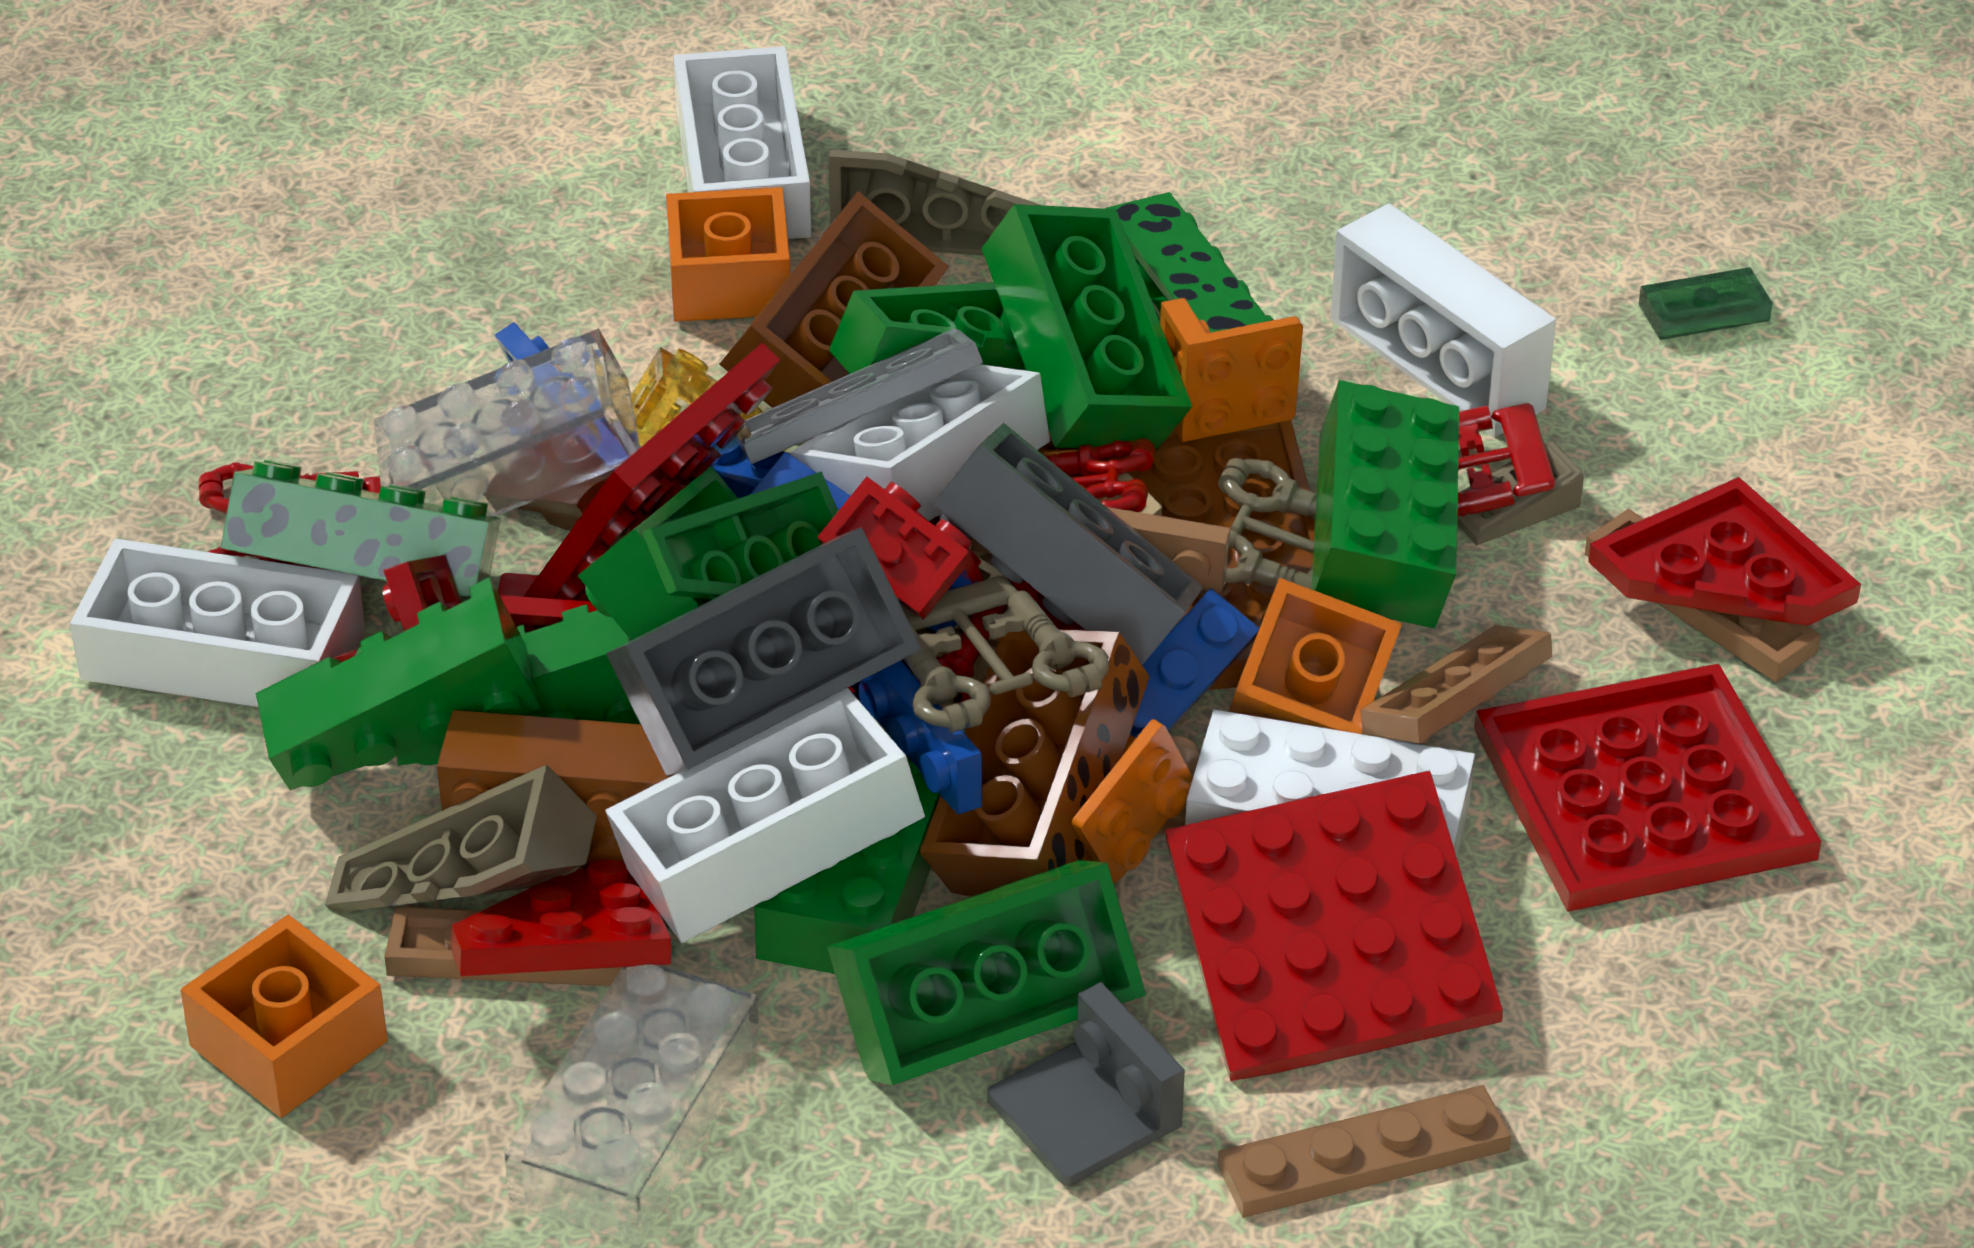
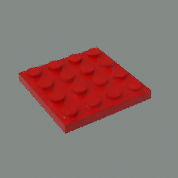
[523,342,781,600]
[1474,663,1822,912]
[1165,770,1503,1081]

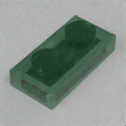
[1638,267,1773,340]

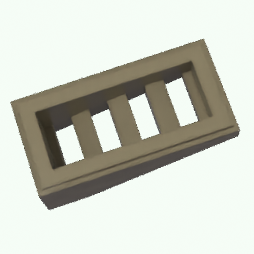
[1457,441,1584,546]

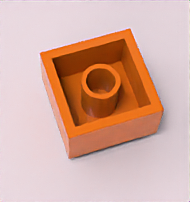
[666,187,790,322]
[1229,578,1402,734]
[180,914,388,1118]

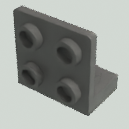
[987,982,1185,1186]

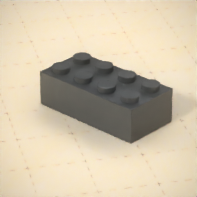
[932,422,1204,665]
[606,527,922,776]

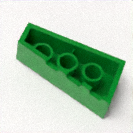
[829,282,1026,375]
[256,577,541,790]
[396,604,641,766]

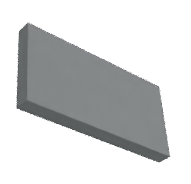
[736,328,983,464]

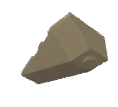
[829,149,1040,255]
[325,765,597,913]

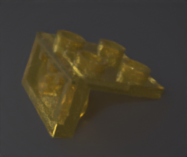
[622,347,764,446]

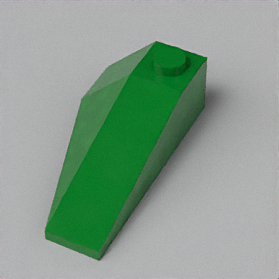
[642,471,838,599]

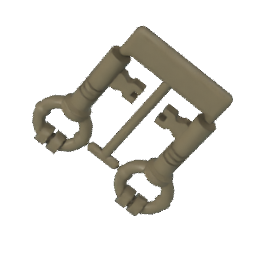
[1218,458,1317,590]
[900,576,1110,733]

